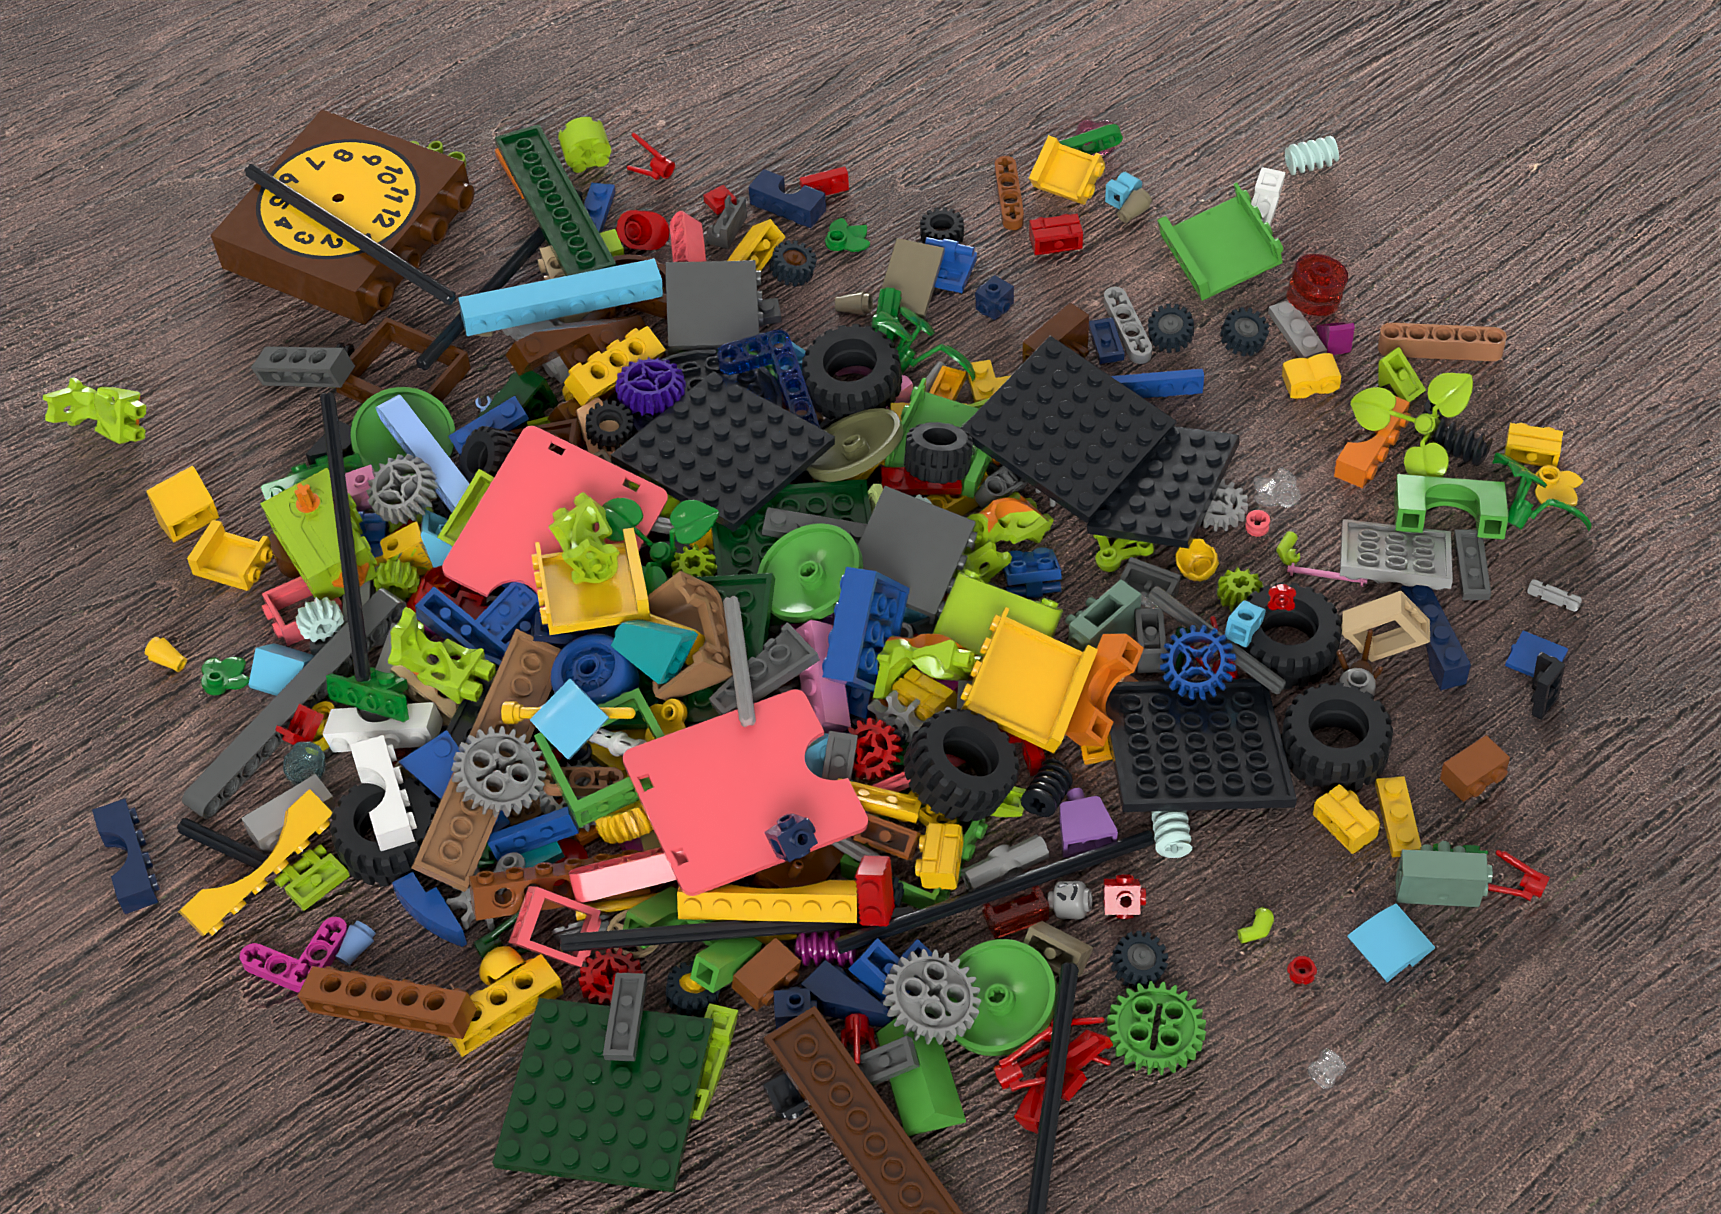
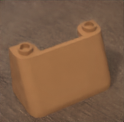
[645,571,733,701]

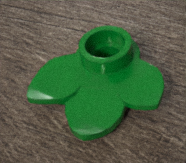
[825,218,870,252]
[201,657,250,695]

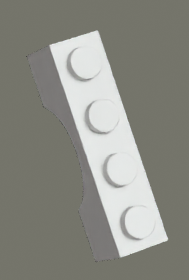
[323,702,443,752]
[350,735,417,851]

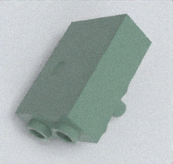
[1065,579,1142,652]
[1395,841,1493,907]

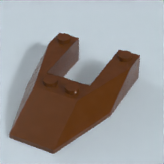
[505,315,667,430]

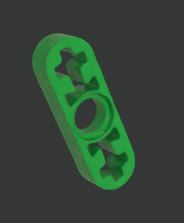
[1059,124,1123,155]

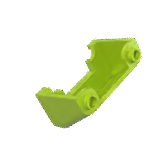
[933,569,1063,657]

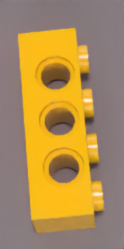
[564,326,666,407]
[448,954,564,1057]

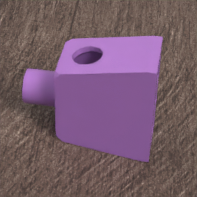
[1059,788,1118,858]

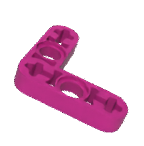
[240,917,348,993]

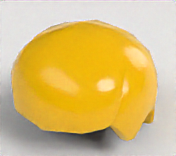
[1175,538,1219,582]
[479,946,525,986]

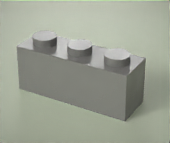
[242,774,336,855]

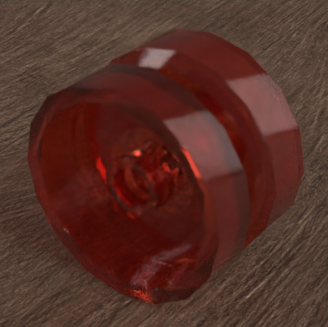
[1286,254,1348,316]

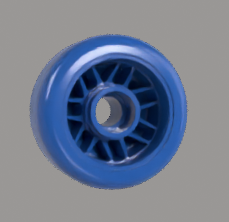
[551,634,640,705]

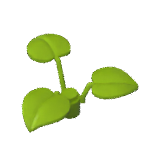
[1350,373,1473,477]

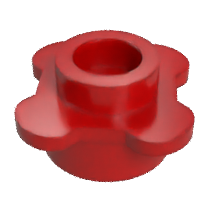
[1268,584,1296,611]

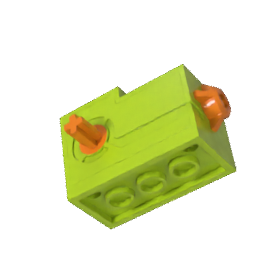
[260,468,377,601]

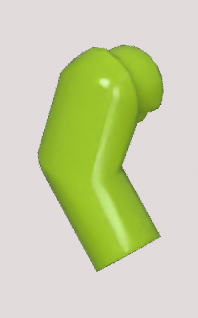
[1276,531,1301,566]

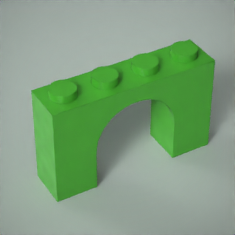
[1394,474,1508,539]
[623,886,762,993]

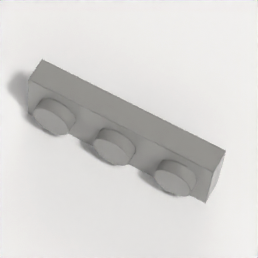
[1268,299,1327,359]

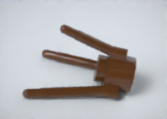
[1337,629,1383,680]

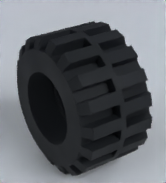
[904,422,973,484]
[459,426,518,484]

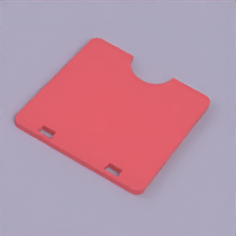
[442,426,668,612]
[623,689,868,896]

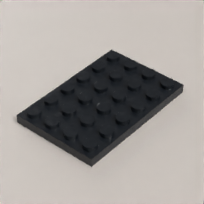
[1087,426,1240,549]

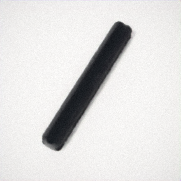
[177,818,269,869]

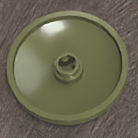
[807,408,904,482]

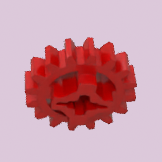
[848,718,903,781]
[578,948,643,1006]

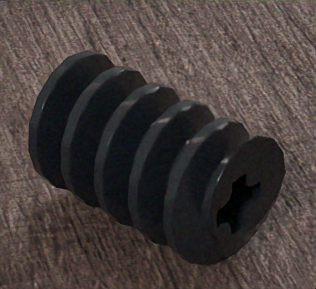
[1433,417,1493,467]
[1021,758,1073,817]

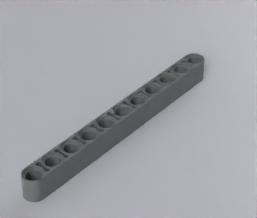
[182,588,407,819]

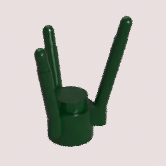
[473,910,531,960]

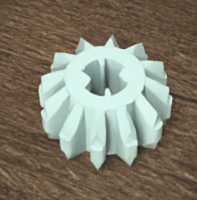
[296,597,344,642]

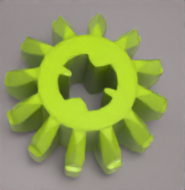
[671,544,717,577]
[373,559,420,601]
[1217,567,1263,612]

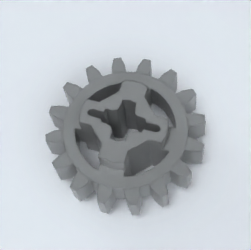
[1202,479,1248,531]

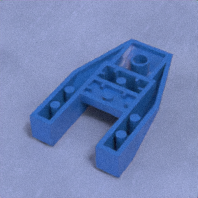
[415,582,566,666]

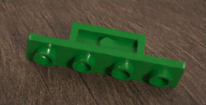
[261,453,364,500]
[326,667,409,722]

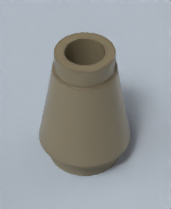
[1117,188,1152,223]
[835,291,873,316]

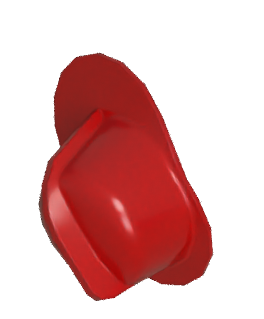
[615,210,670,250]

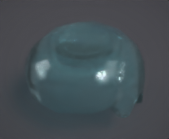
[283,741,326,785]

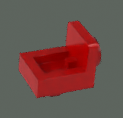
[275,704,324,746]

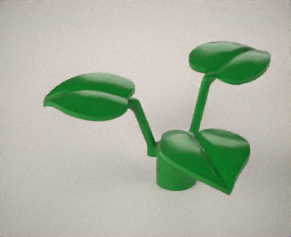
[874,306,975,382]
[1492,453,1591,531]
[599,498,720,596]

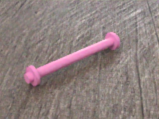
[1287,563,1368,587]

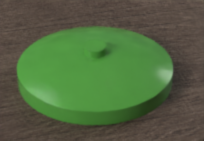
[351,387,455,476]
[757,524,863,623]
[947,939,1058,1056]

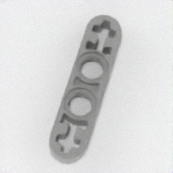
[1103,287,1152,364]

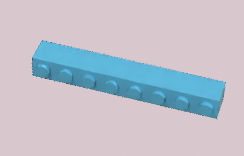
[458,259,663,336]

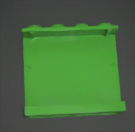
[1157,182,1284,301]
[885,378,992,499]

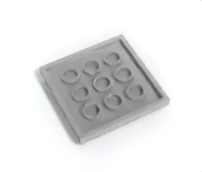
[1340,519,1453,590]

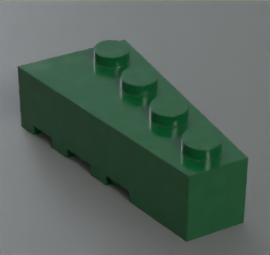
[478,370,559,430]

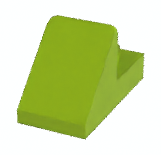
[1378,347,1426,402]

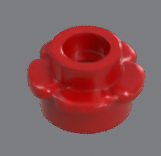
[1287,956,1317,985]

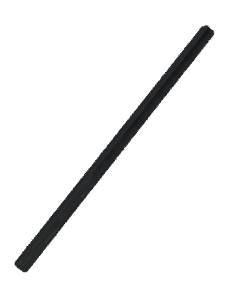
[244,164,457,305]
[416,189,583,370]
[320,392,371,682]
[834,830,1155,954]
[559,907,914,952]
[1026,963,1079,1214]

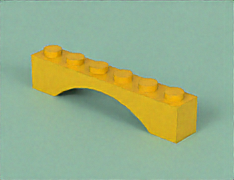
[178,789,332,937]
[677,880,859,923]

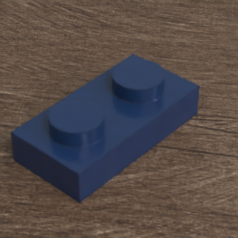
[1089,317,1125,364]

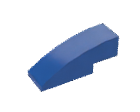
[392,872,467,947]

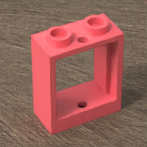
[261,576,344,646]
[508,886,601,967]

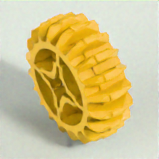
[595,800,653,844]

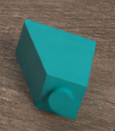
[611,619,698,684]

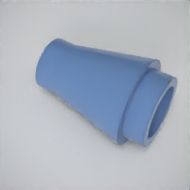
[335,921,376,966]

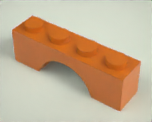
[1334,396,1411,488]
[1065,634,1144,747]

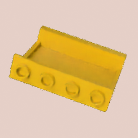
[531,528,651,635]
[960,607,1098,753]

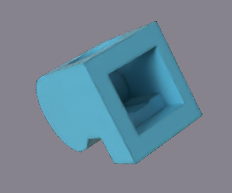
[1105,172,1142,210]
[1225,600,1266,647]

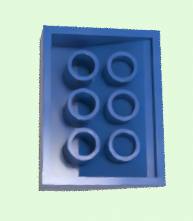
[822,567,910,693]

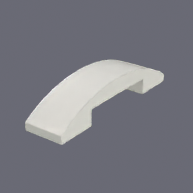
[1251,167,1285,227]

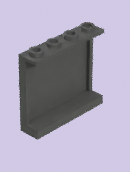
[665,260,764,356]
[858,486,978,625]

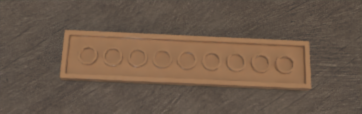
[411,629,562,892]

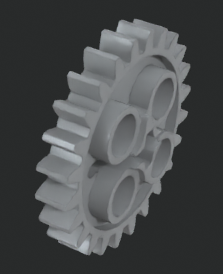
[451,726,547,817]
[882,949,981,1045]

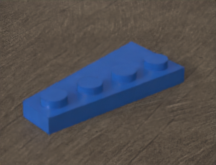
[398,730,511,834]

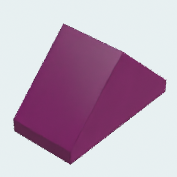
[1316,322,1355,355]

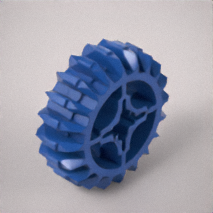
[1160,625,1236,700]

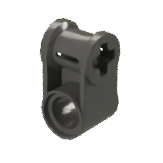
[975,466,1026,508]

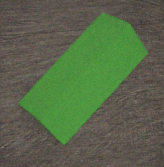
[876,1018,966,1136]

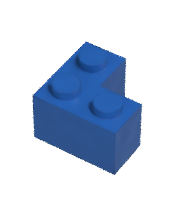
[848,938,933,1007]

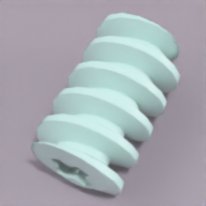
[1285,136,1339,175]
[1151,810,1193,858]

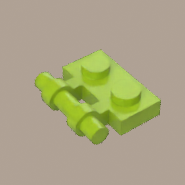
[274,844,350,911]

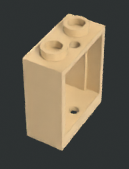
[1341,591,1430,662]

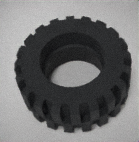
[802,324,902,421]
[1235,582,1342,689]
[1281,682,1393,792]
[903,709,1019,822]
[330,775,438,886]

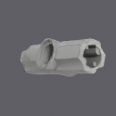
[961,834,1049,892]

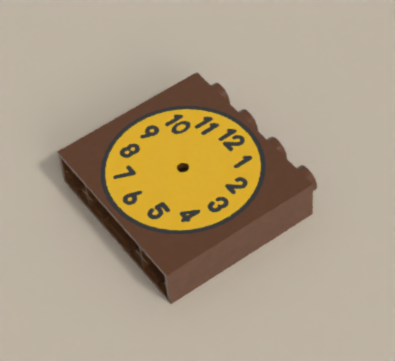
[211,109,474,325]

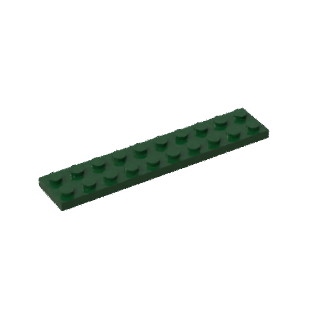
[495,124,617,276]

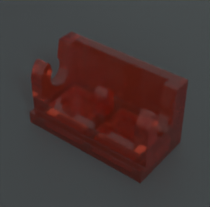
[982,885,1049,939]

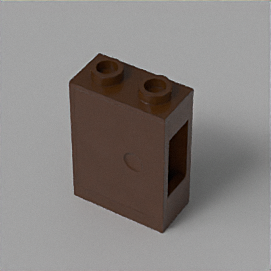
[1022,303,1089,364]
[749,844,844,889]

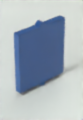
[1505,631,1568,677]

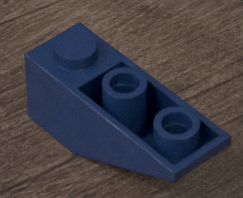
[801,960,893,1028]

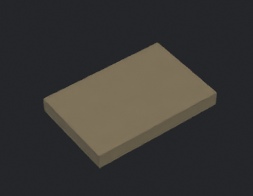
[877,238,945,318]

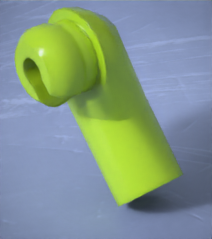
[1237,907,1274,944]

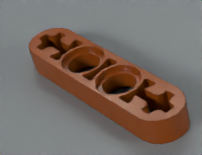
[995,156,1024,230]

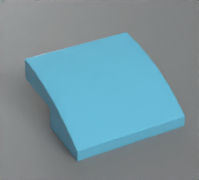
[530,679,609,760]
[1347,904,1435,982]

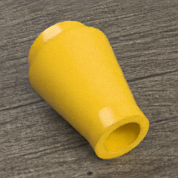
[145,637,187,672]

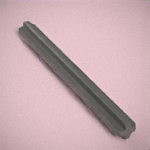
[1148,586,1286,694]

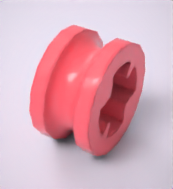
[1245,510,1270,537]

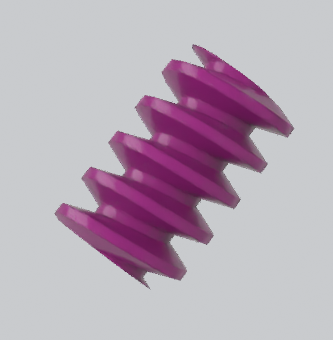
[795,930,857,968]

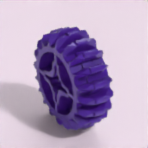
[615,357,686,416]

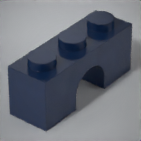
[748,169,826,228]

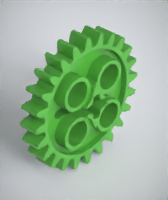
[1107,981,1206,1075]

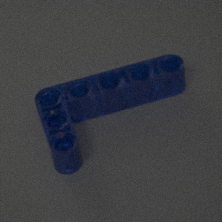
[717,329,820,428]

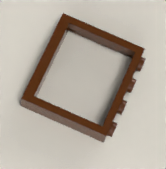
[336,317,471,404]

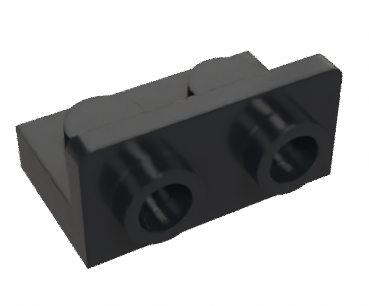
[1531,652,1565,720]

